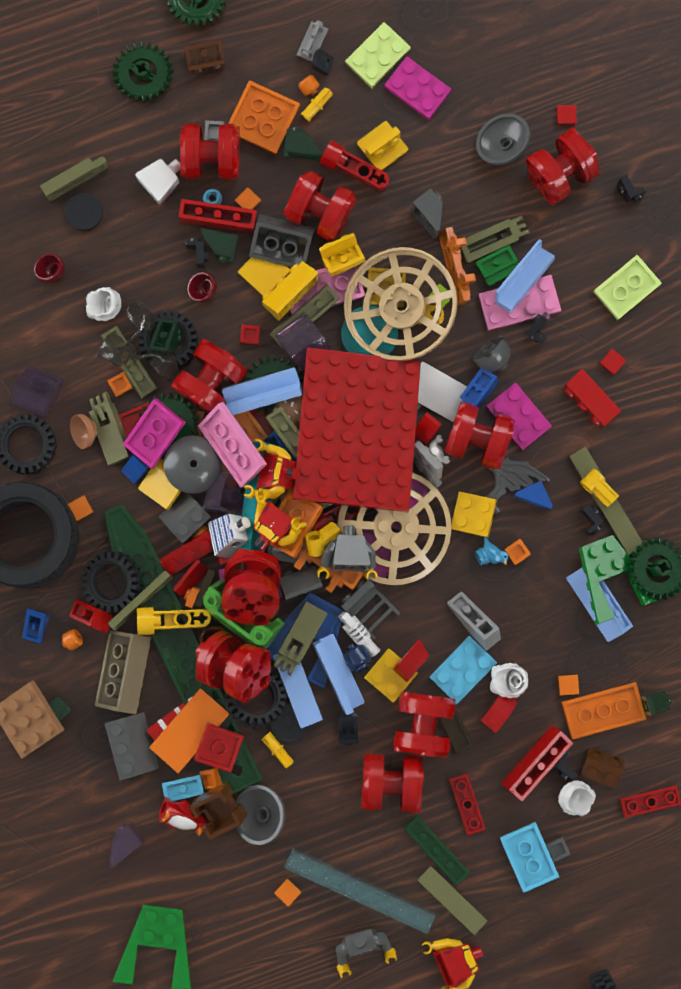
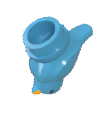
[475,537,508,565]

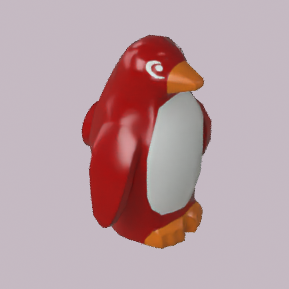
[159,797,208,836]

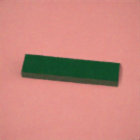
[403,815,471,886]

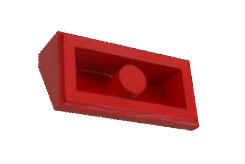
[173,560,208,598]
[392,639,430,682]

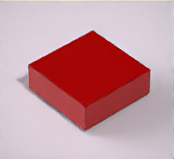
[557,105,577,125]
[240,324,261,346]
[599,349,627,376]

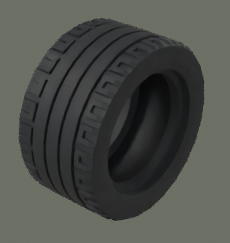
[0,481,79,589]

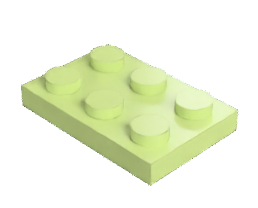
[345,22,411,88]
[593,255,662,320]

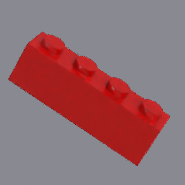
[178,199,258,234]
[501,726,573,801]

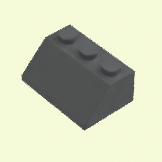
[249,214,315,267]
[104,712,160,780]

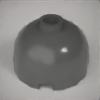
[473,336,511,372]

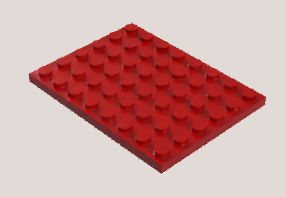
[293,347,421,512]

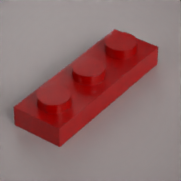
[159,529,213,576]

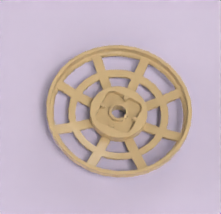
[344,247,458,361]
[337,473,451,585]

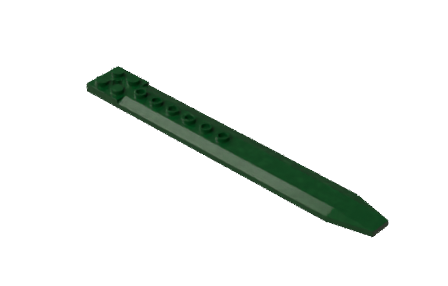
[104,504,263,794]

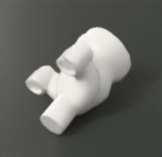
[428,435,450,464]

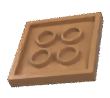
[0,680,64,759]

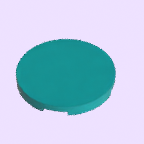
[341,306,398,356]

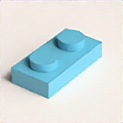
[162,774,204,801]

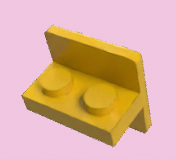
[357,121,408,170]
[319,233,366,277]

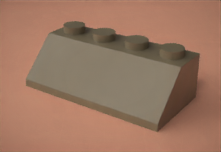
[95,630,151,714]

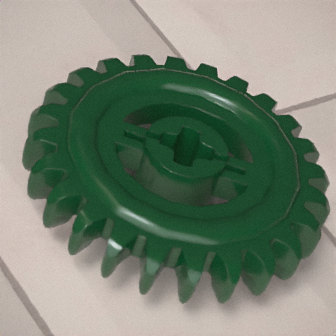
[167,0,227,28]
[112,41,174,103]
[244,354,304,416]
[137,392,199,455]
[628,537,681,601]

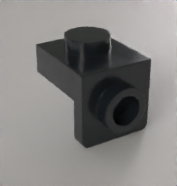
[617,175,647,203]
[185,238,209,268]
[527,312,551,344]
[580,504,603,535]
[338,713,358,745]
[554,751,578,781]

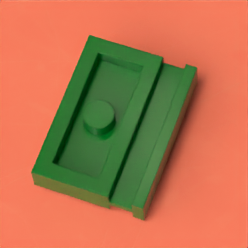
[475,245,519,287]

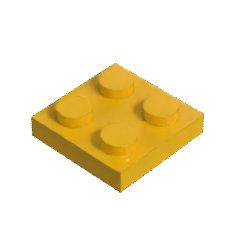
[451,492,497,538]
[364,648,418,703]

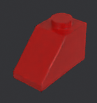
[415,413,442,446]
[69,599,115,634]
[479,695,518,733]

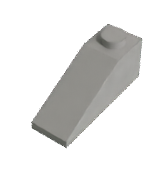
[447,591,501,651]

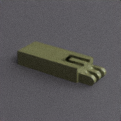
[40,157,108,202]
[459,216,530,265]
[89,392,133,465]
[274,601,328,676]

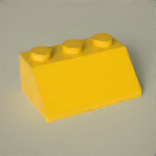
[262,261,319,321]

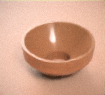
[70,414,97,449]

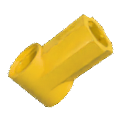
[580,468,619,508]
[305,522,341,557]

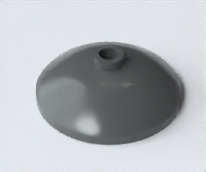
[476,114,531,165]
[164,436,222,494]
[236,785,285,845]

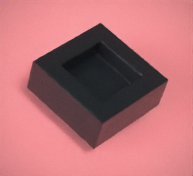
[310,49,334,76]

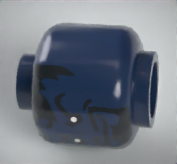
[343,643,372,673]

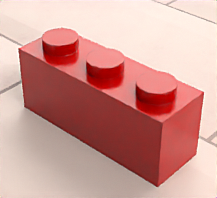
[563,369,621,428]

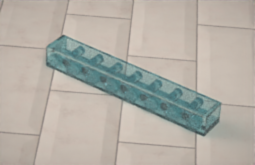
[284,847,436,934]

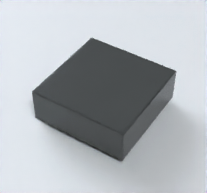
[545,836,571,863]

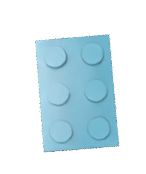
[429,636,497,704]
[499,822,559,893]

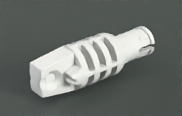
[338,611,380,657]

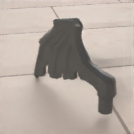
[486,457,550,515]

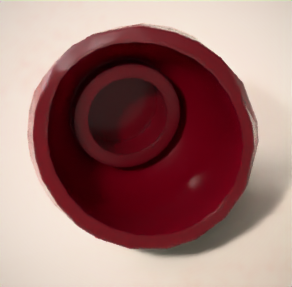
[34,253,65,283]
[187,272,217,303]

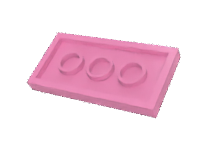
[290,266,365,314]
[478,275,561,331]
[198,402,267,487]

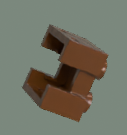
[189,782,247,840]

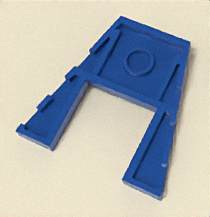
[266,592,344,688]

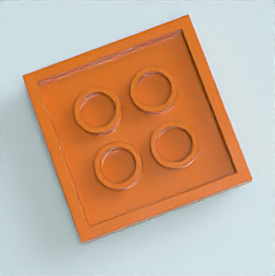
[228,80,300,155]

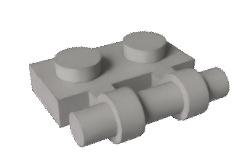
[413,441,443,487]

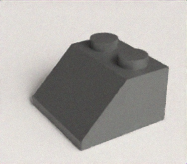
[411,188,443,240]
[158,492,212,544]
[280,564,323,601]

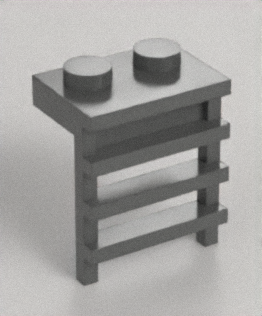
[341,580,401,640]

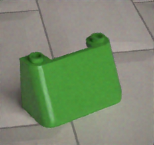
[203,578,286,649]

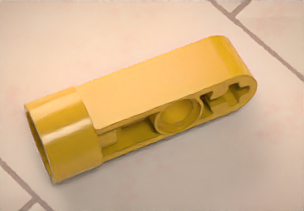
[137,607,211,635]

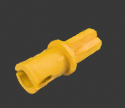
[301,87,333,122]
[261,732,294,768]

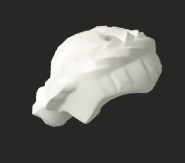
[86,287,121,321]
[490,663,528,698]
[558,780,596,816]

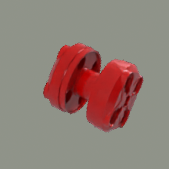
[180,123,240,180]
[525,128,600,205]
[283,170,358,241]
[170,338,248,414]
[444,402,515,470]
[222,549,281,626]
[196,630,271,703]
[393,692,456,758]
[361,753,424,813]

